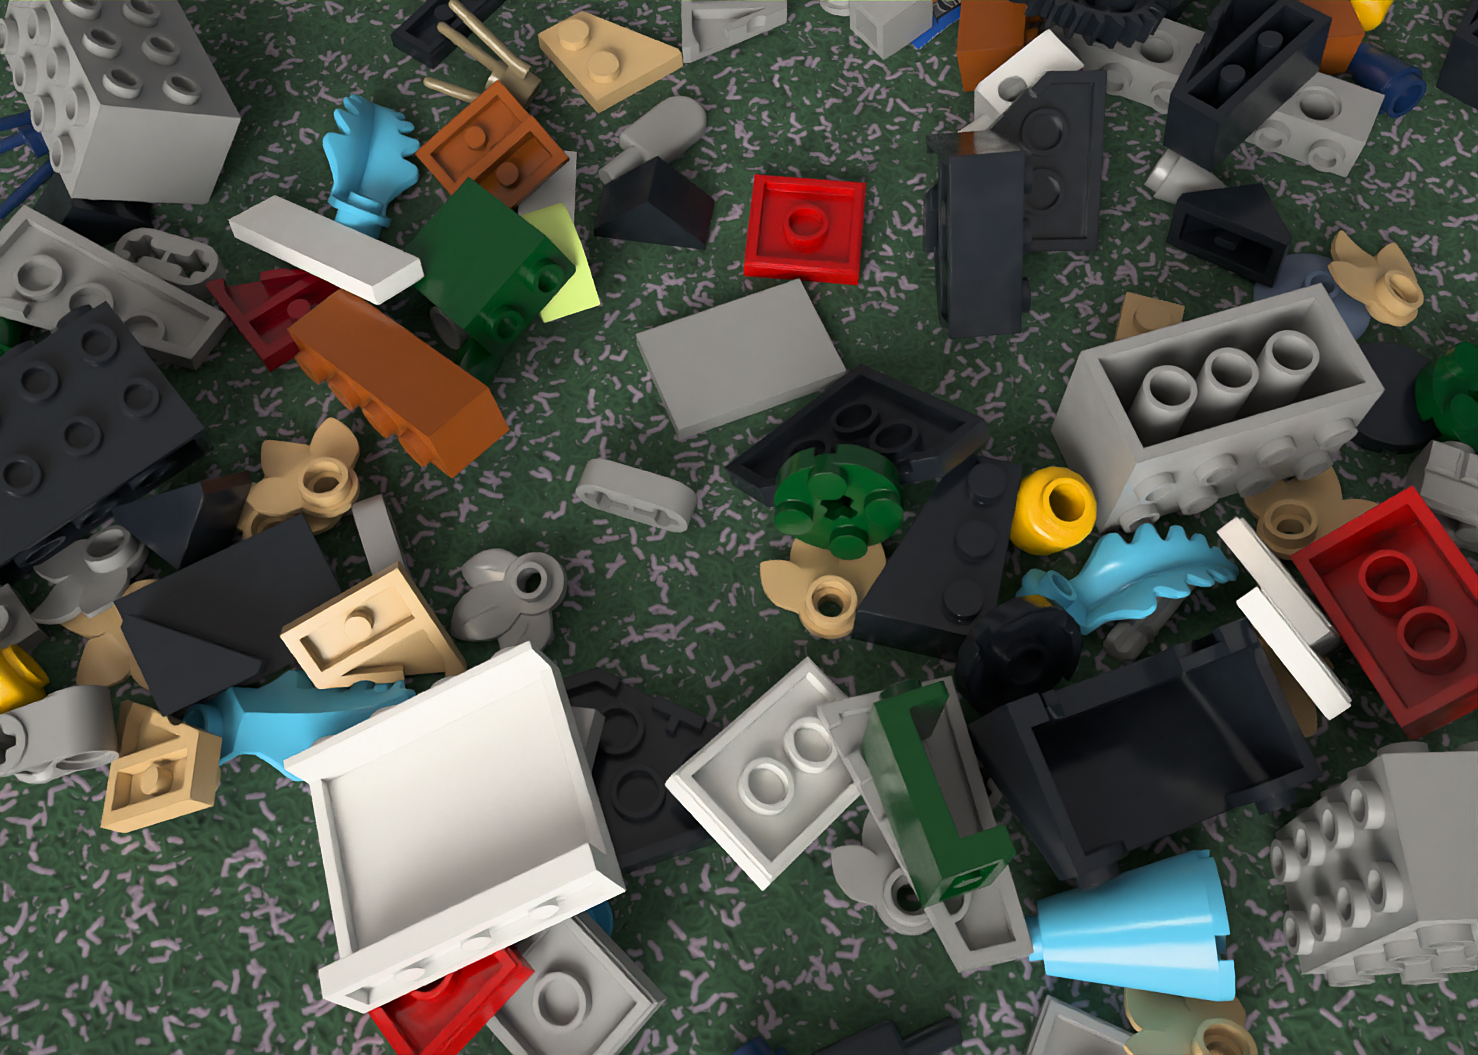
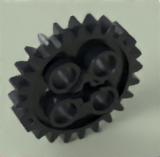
[1009,0,1171,49]

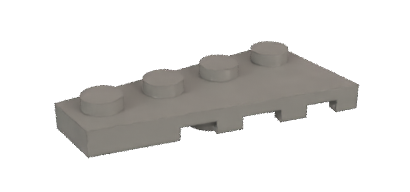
[0,205,231,370]
[816,676,1034,973]

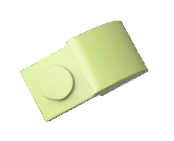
[520,202,600,323]

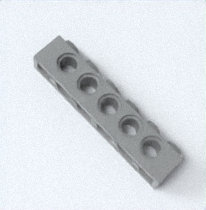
[1045,18,1385,178]

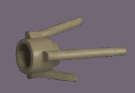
[423,0,543,110]

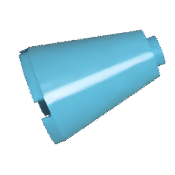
[1024,849,1235,1002]

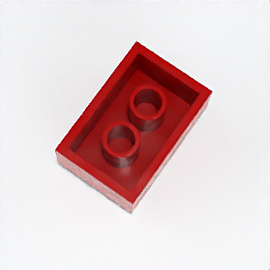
[1290,485,1478,741]

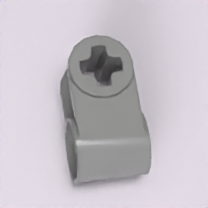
[0,685,119,784]

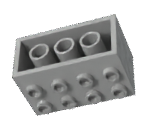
[0,0,241,205]
[1051,283,1385,534]
[1270,741,1478,987]

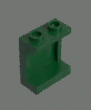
[403,177,576,358]
[860,679,1017,909]

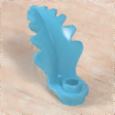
[323,94,420,239]
[1016,523,1239,636]
[182,669,416,781]

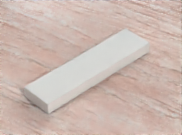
[229,195,424,305]

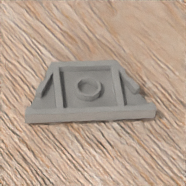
[681,0,787,63]

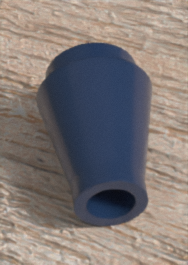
[1347,42,1427,118]

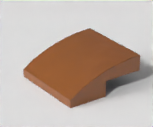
[415,79,570,210]

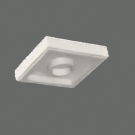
[1236,585,1352,721]

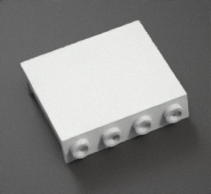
[283,640,626,1014]

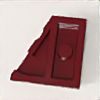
[205,268,367,372]

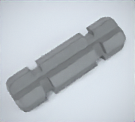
[1103,584,1196,665]

